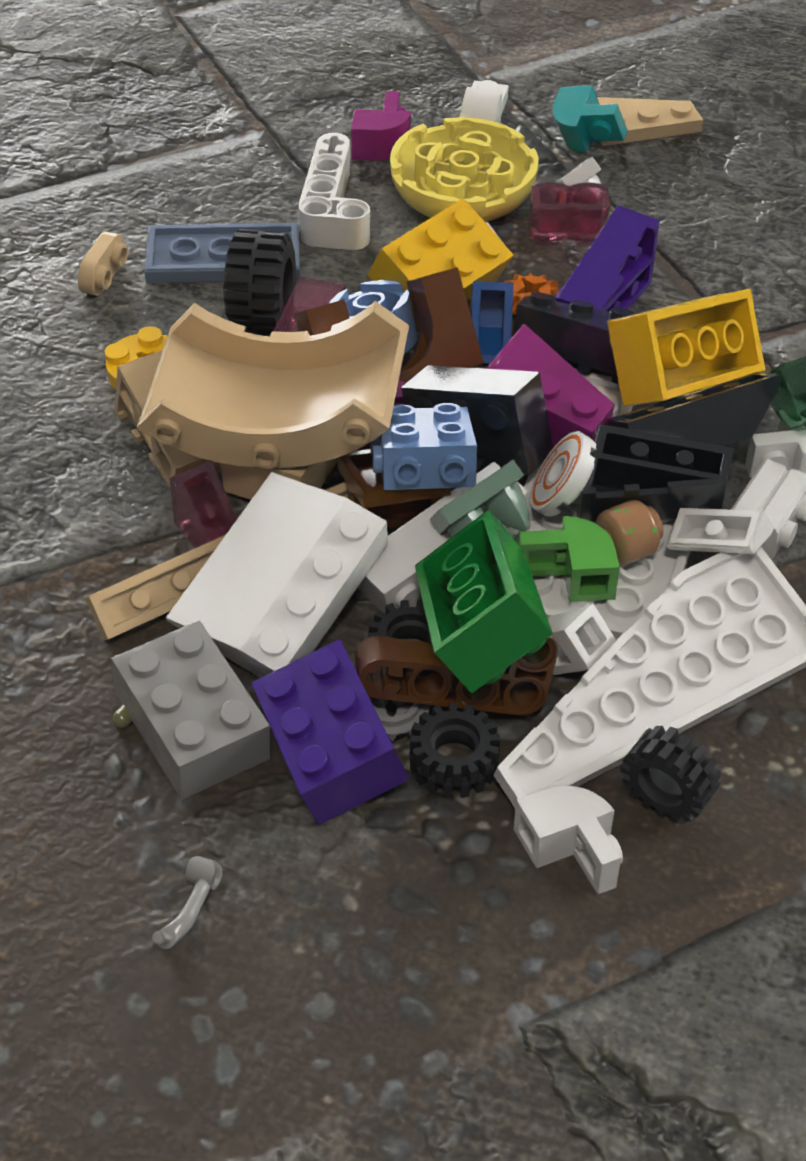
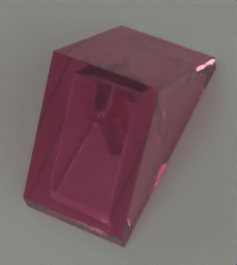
[169,460,237,548]

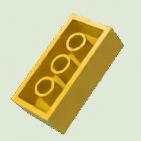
[607,288,765,406]

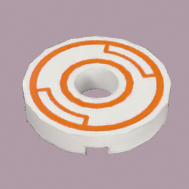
[530,431,596,517]

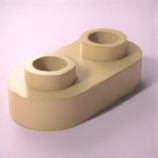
[78,231,128,296]

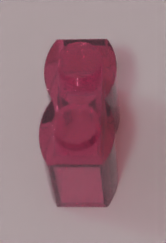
[528,182,610,242]

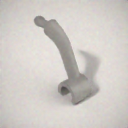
[152,856,223,949]

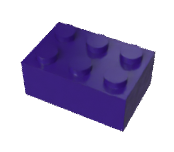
[251,639,410,825]

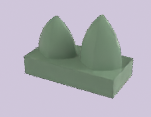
[430,460,529,536]

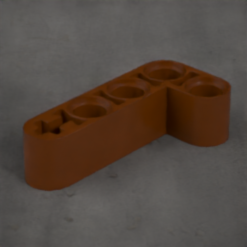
[354,635,558,715]

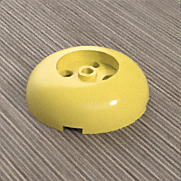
[390,117,538,222]

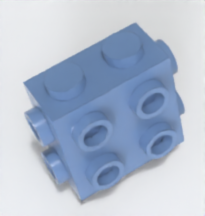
[370,403,477,490]

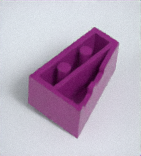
[486,324,614,456]

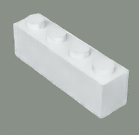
[358,462,533,613]

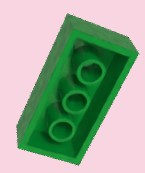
[415,509,553,693]

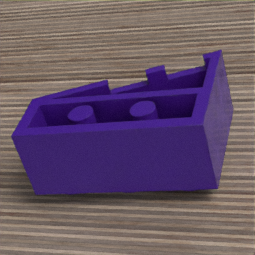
[554,205,660,312]

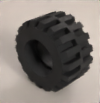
[223,229,296,333]

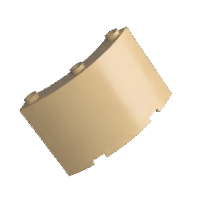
[136,301,409,469]

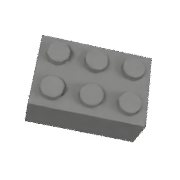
[111,620,270,800]

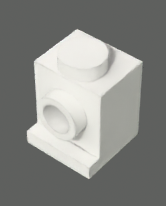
[548,603,616,675]

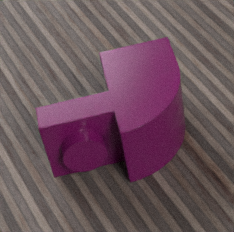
[351,91,411,161]

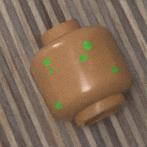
[595,500,663,566]

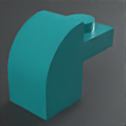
[553,85,628,152]

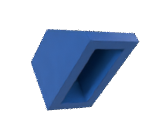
[471,281,513,364]

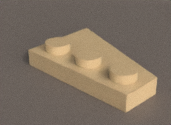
[597,97,703,146]

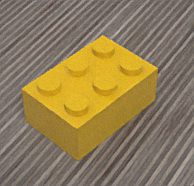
[367,198,514,332]

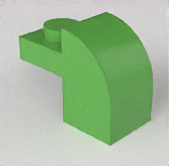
[518,516,620,602]

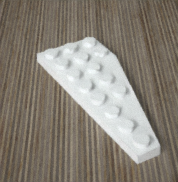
[494,546,806,808]

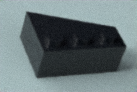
[512,292,634,384]
[401,365,553,475]
[580,424,734,523]

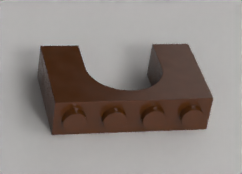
[294,267,484,383]

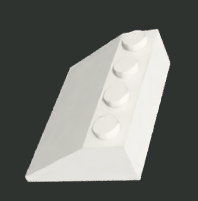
[166,472,388,678]

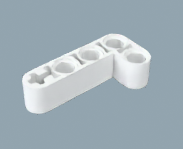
[299,133,370,250]

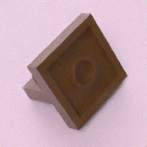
[338,449,451,527]

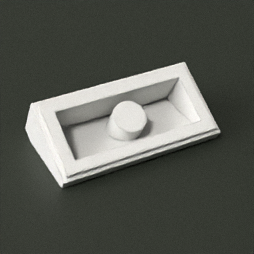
[667,508,774,554]

